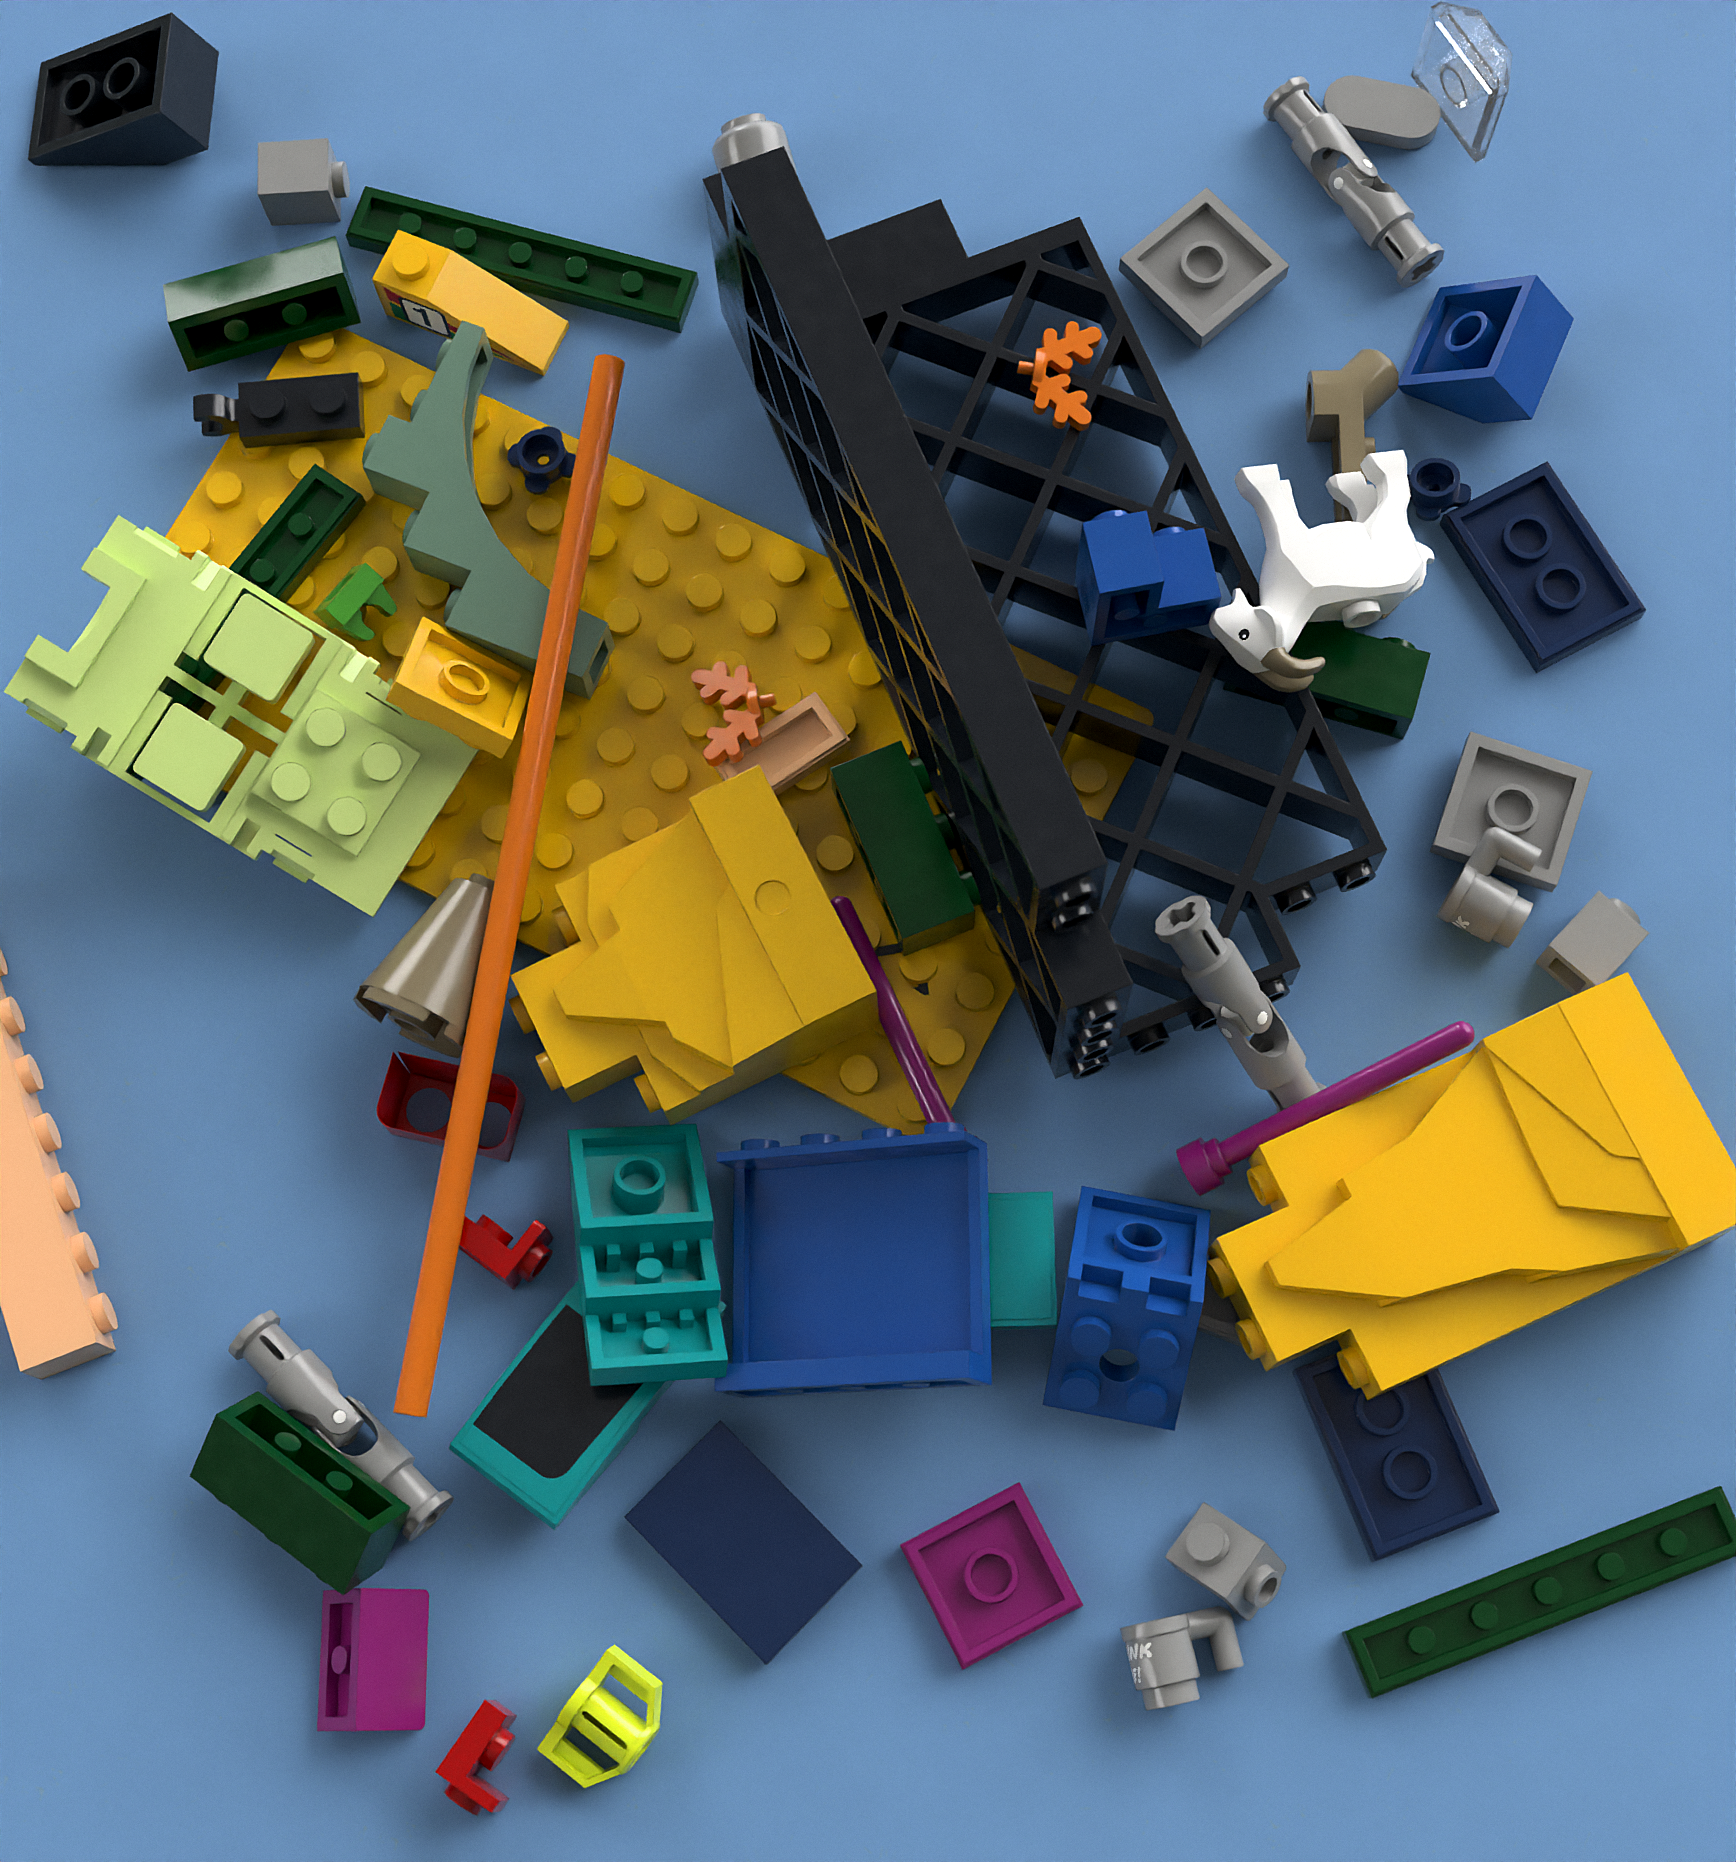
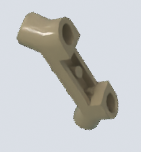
[1305,349,1399,620]

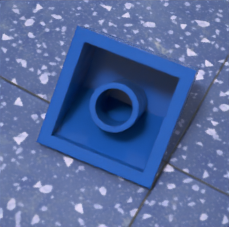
[1398,275,1574,424]

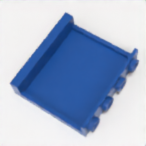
[714,1122,992,1398]

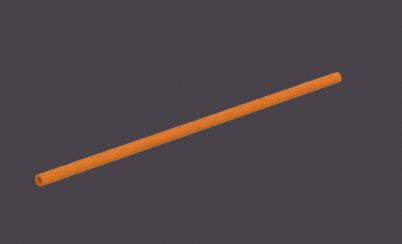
[393,354,625,1418]

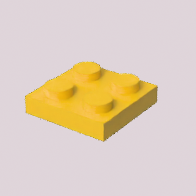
[385,617,534,759]

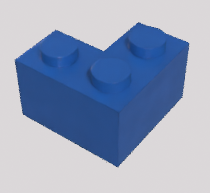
[1075,510,1222,646]

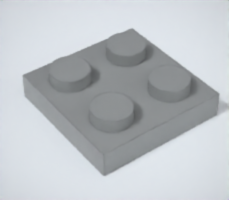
[1119,187,1289,349]
[1430,731,1593,893]

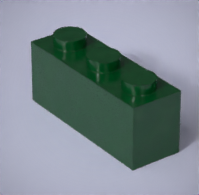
[163,236,361,372]
[1223,620,1431,740]
[830,741,982,957]
[190,1391,411,1595]

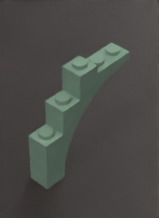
[362,320,615,700]

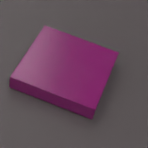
[900,1482,1083,1670]

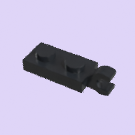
[193,372,365,448]

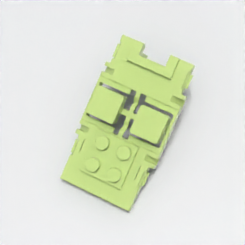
[4,515,479,918]

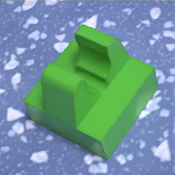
[313,563,397,641]

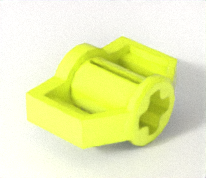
[537,1644,663,1788]

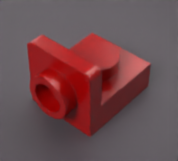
[459,1214,554,1290]
[435,1700,517,1816]

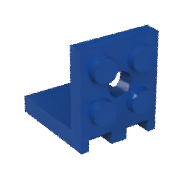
[1043,1186,1211,1431]

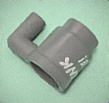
[1436,827,1542,948]
[1120,1606,1244,1710]

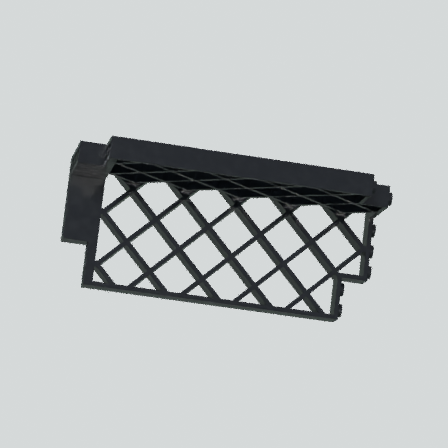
[702,146,1387,1079]

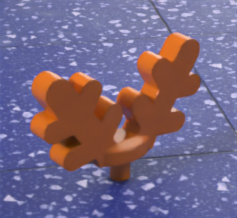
[1017,321,1102,431]
[691,661,777,767]

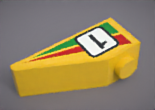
[372,230,569,376]

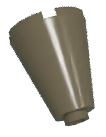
[353,873,494,1058]

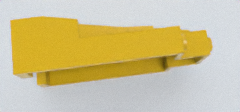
[1206,972,1736,1400]

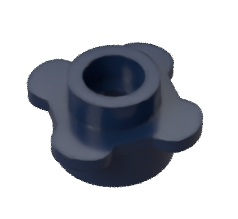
[507,426,576,495]
[1407,458,1471,521]

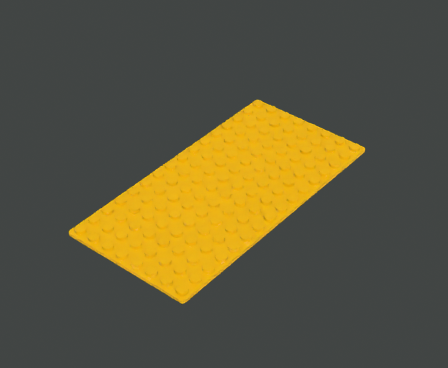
[165,328,1154,1136]

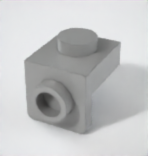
[1165,1502,1286,1621]

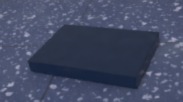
[1439,461,1646,673]
[1292,1353,1500,1563]
[624,1420,863,1665]

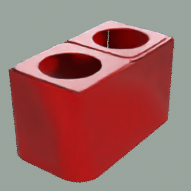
[377,1051,526,1162]

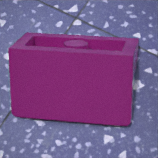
[317,1588,429,1731]

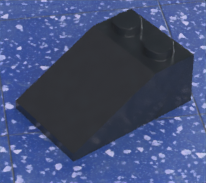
[28,12,219,166]

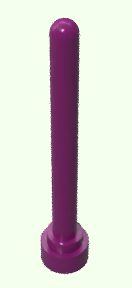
[830,896,978,1138]
[1176,1021,1475,1196]

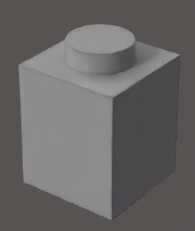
[258,138,350,226]
[1535,891,1649,995]

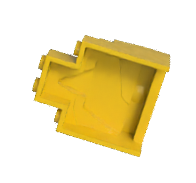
[508,764,879,1126]

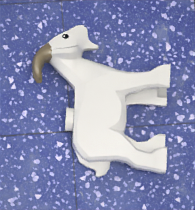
[1208,450,1435,693]

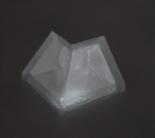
[1411,1,1513,163]

